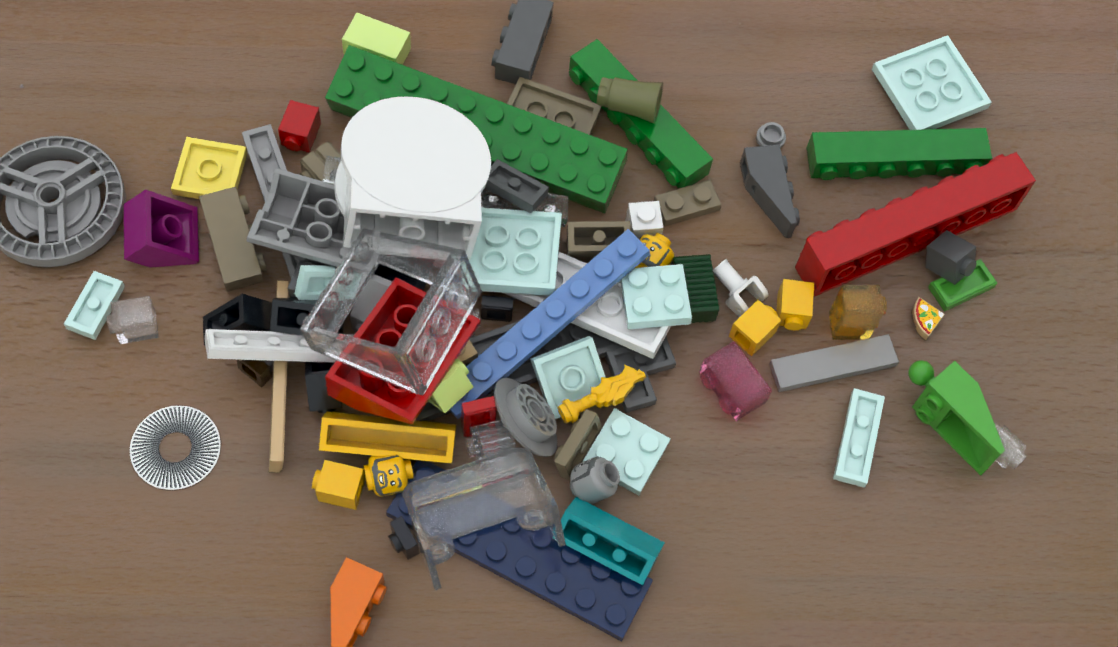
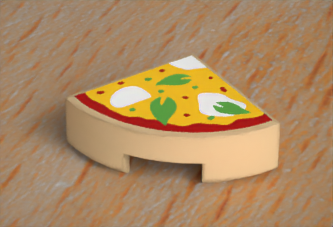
[912,297,945,340]

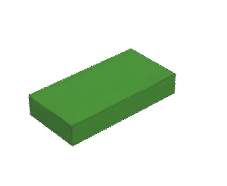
[928,259,997,312]

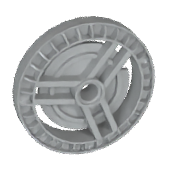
[0,136,126,267]

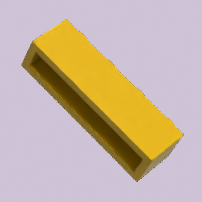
[319,412,457,463]

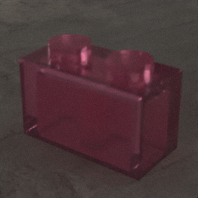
[699,341,772,421]

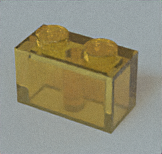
[829,285,887,340]

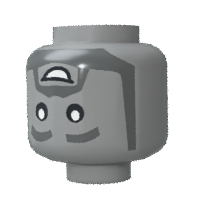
[570,456,620,504]

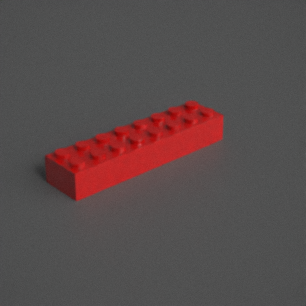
[795,152,1036,297]

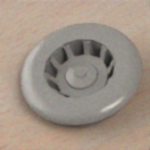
[494,378,557,457]

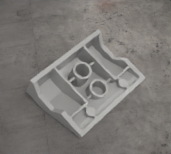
[247,168,384,277]

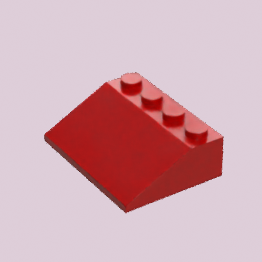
[325,277,481,424]

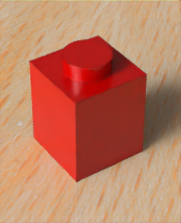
[278,100,321,153]

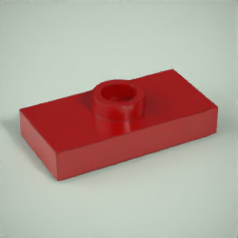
[461,396,497,437]

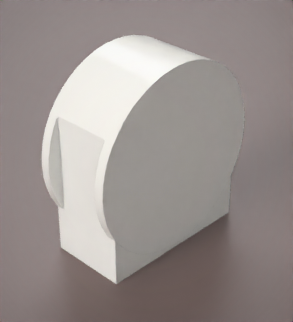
[334,97,491,260]

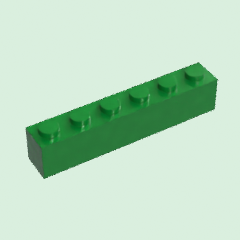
[569,39,713,189]
[806,128,992,180]

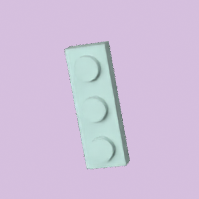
[833,388,885,488]

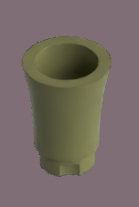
[597,77,663,124]

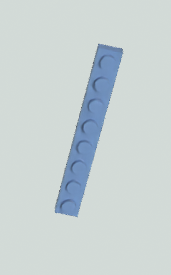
[449,229,650,419]

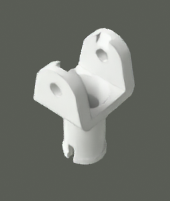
[713,259,769,317]

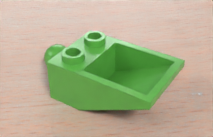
[908,360,1005,476]

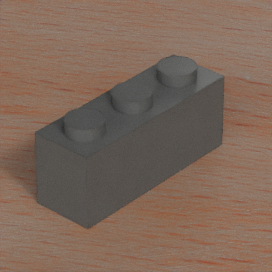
[491,0,554,84]

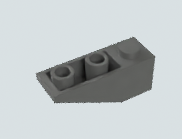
[740,145,800,238]

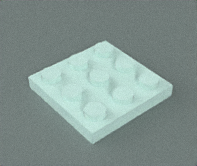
[872,35,992,130]
[459,208,562,296]

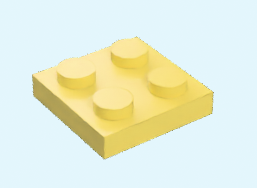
[171,137,247,199]

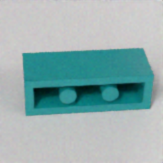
[553,497,665,585]

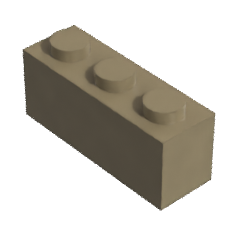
[199,187,267,292]

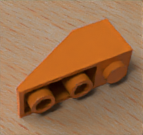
[330,557,387,647]

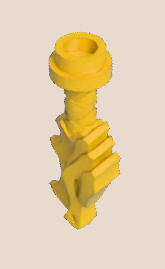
[557,364,646,424]

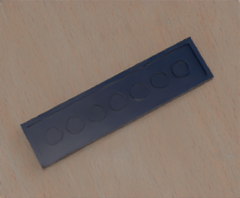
[386,460,653,642]

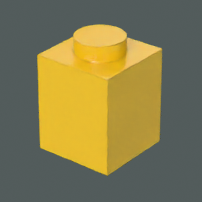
[776,279,814,331]
[729,300,781,357]
[312,460,365,510]

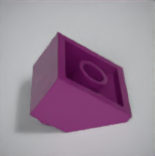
[124,189,199,268]

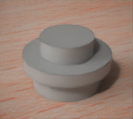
[756,122,786,148]

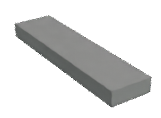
[769,334,899,392]

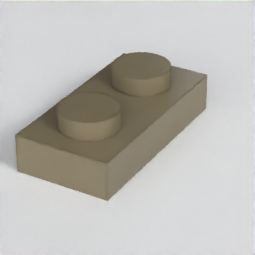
[654,180,722,227]
[554,409,602,481]

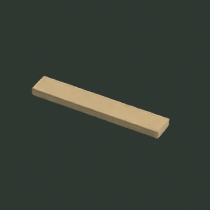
[269,281,290,472]

